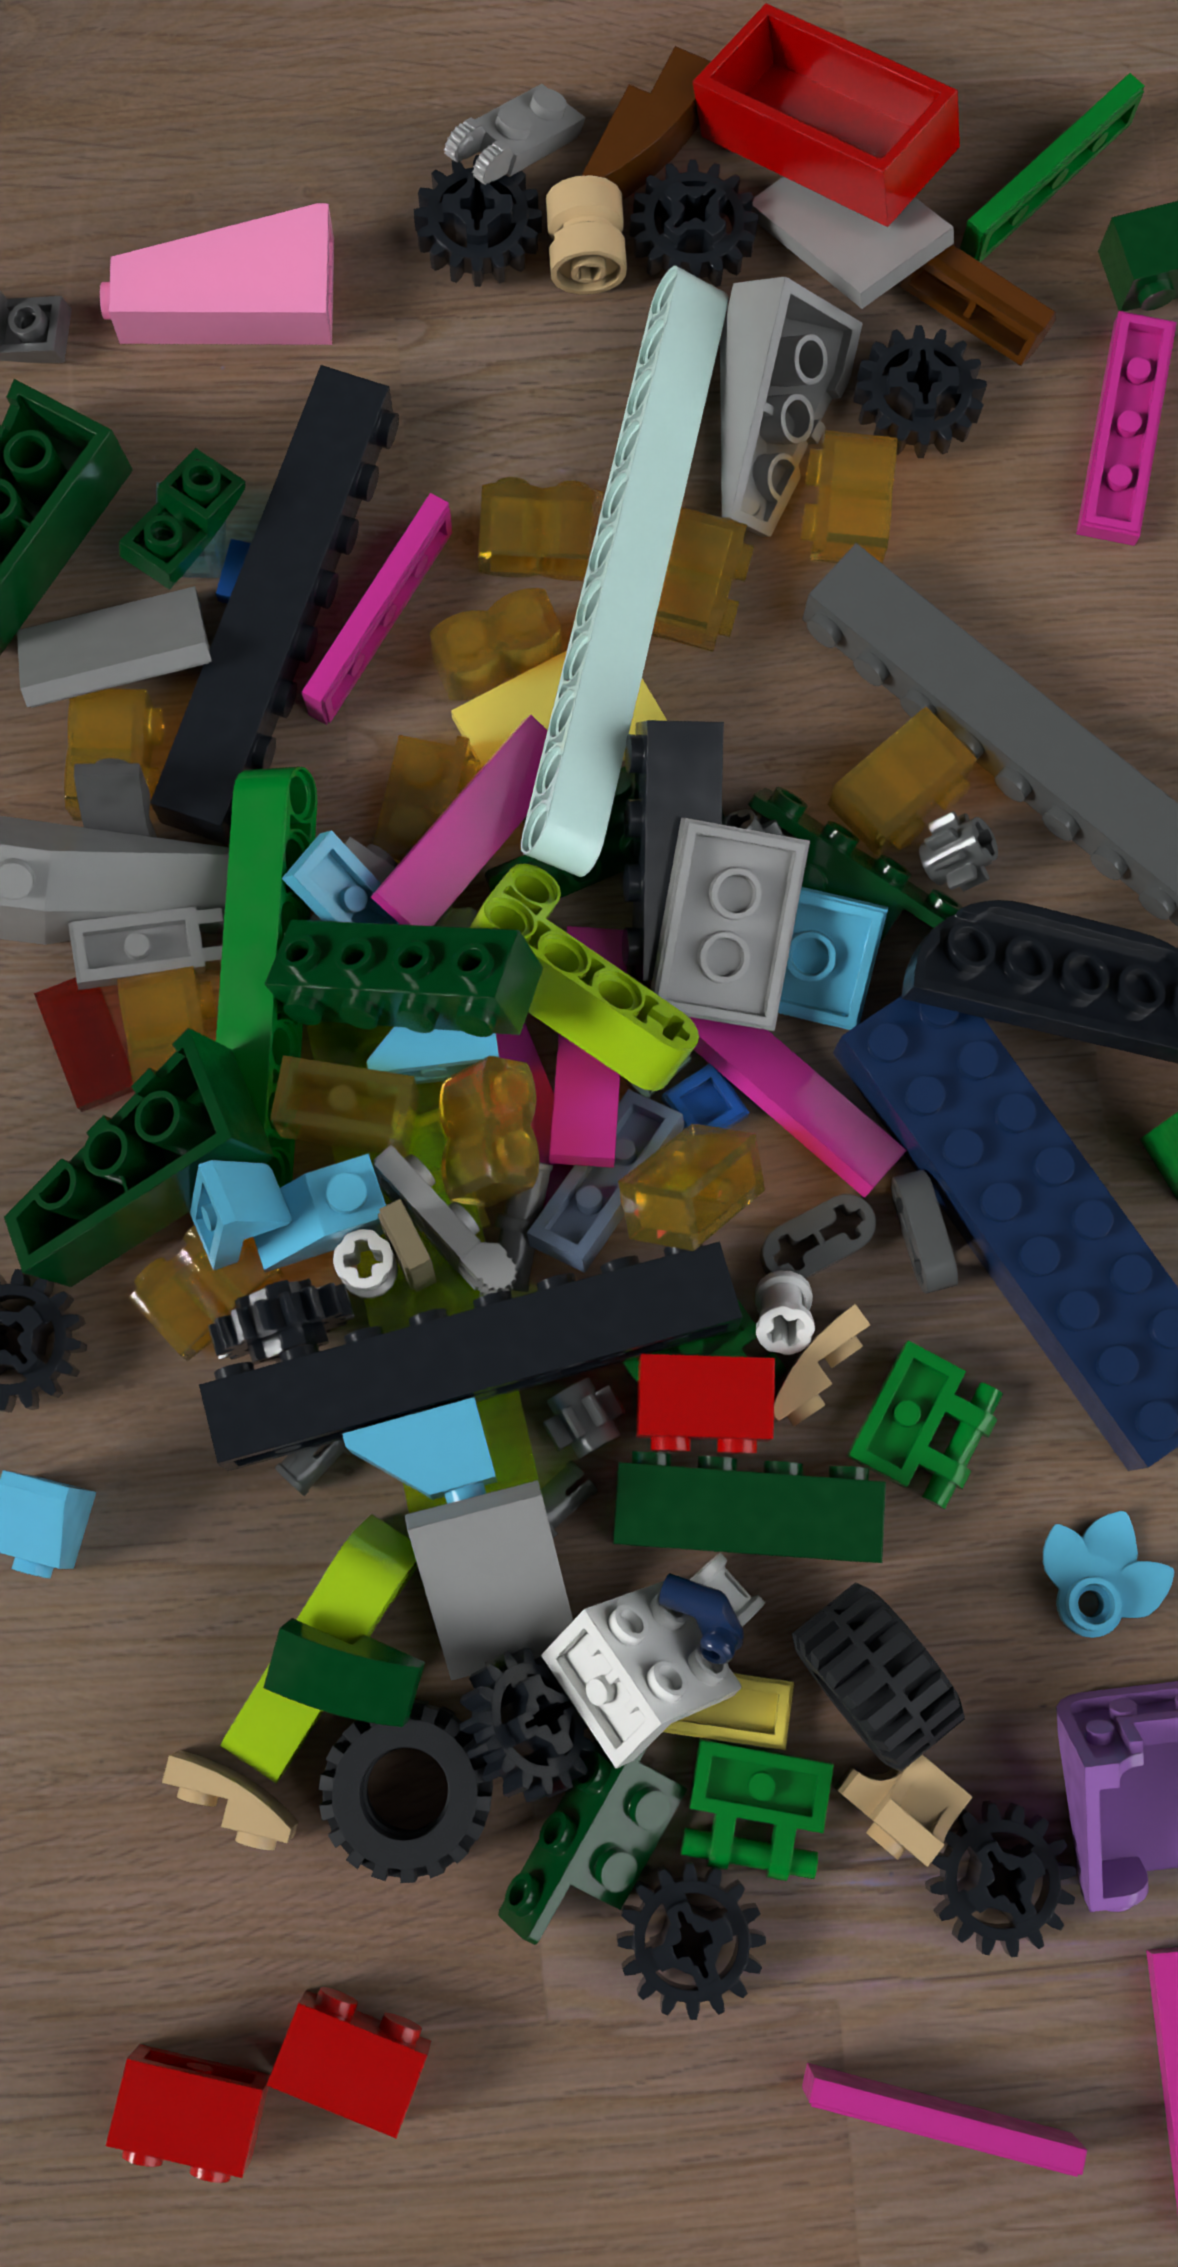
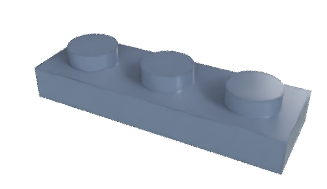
[527,1089,684,1273]

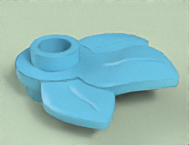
[1042,1511,1174,1638]

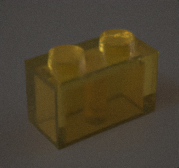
[828,706,977,858]
[270,1055,420,1157]
[618,1124,765,1251]

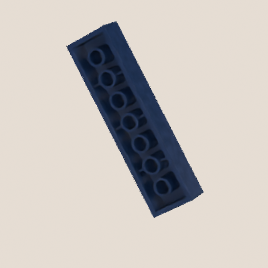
[833,996,1178,1471]

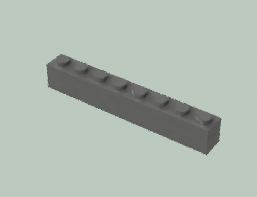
[802,543,1178,926]

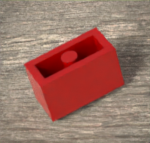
[636,1354,775,1454]
[266,1987,432,2139]
[105,2044,270,2183]

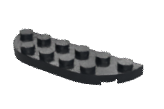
[902,900,1178,1064]

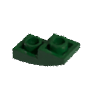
[119,448,246,590]
[263,1618,425,1727]

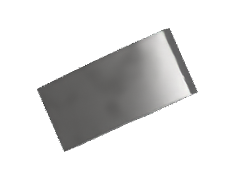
[0,291,72,363]
[74,758,157,837]

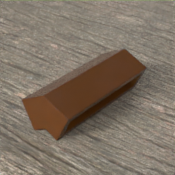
[900,244,1057,366]

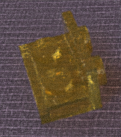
[373,735,480,863]

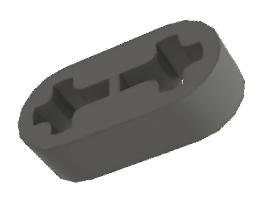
[890,1169,958,1294]
[760,1194,876,1279]

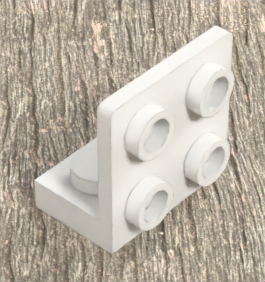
[541,1581,741,1768]

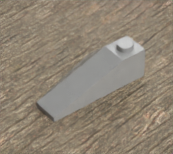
[720,276,863,537]
[0,816,229,945]

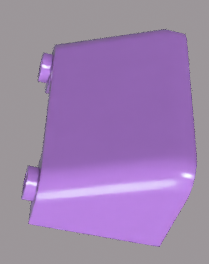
[1056,1681,1178,1912]

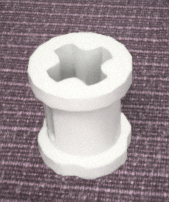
[333,1229,398,1299]
[755,1270,815,1355]
[689,1553,765,1627]

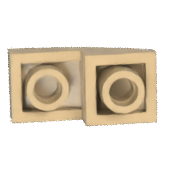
[774,1304,870,1427]
[162,1750,298,1850]

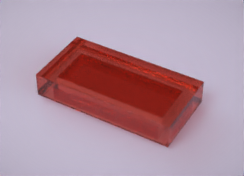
[34,977,137,1112]

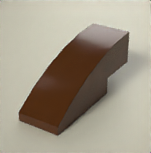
[582,46,711,201]

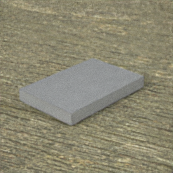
[752,177,954,309]
[17,586,211,708]
[650,818,810,1031]
[405,1480,573,1681]

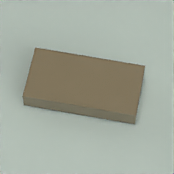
[377,1199,437,1292]

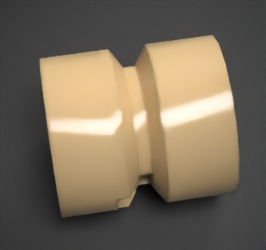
[546,175,627,295]

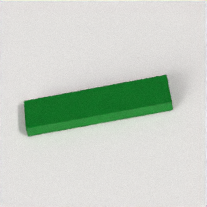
[959,73,1145,263]

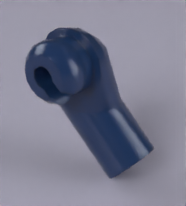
[659,1573,744,1664]

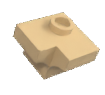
[834,1754,972,1867]

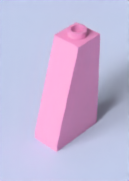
[100,203,334,345]

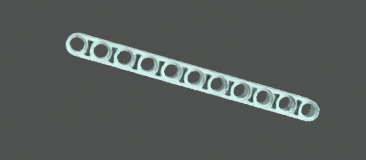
[521,266,729,877]

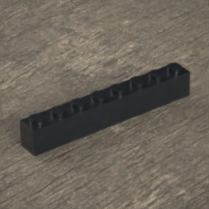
[150,365,399,845]
[199,1238,743,1472]

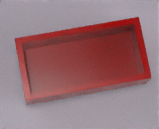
[692,3,960,227]

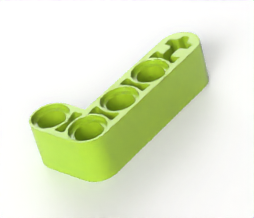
[469,864,699,1091]
[220,1514,418,1784]

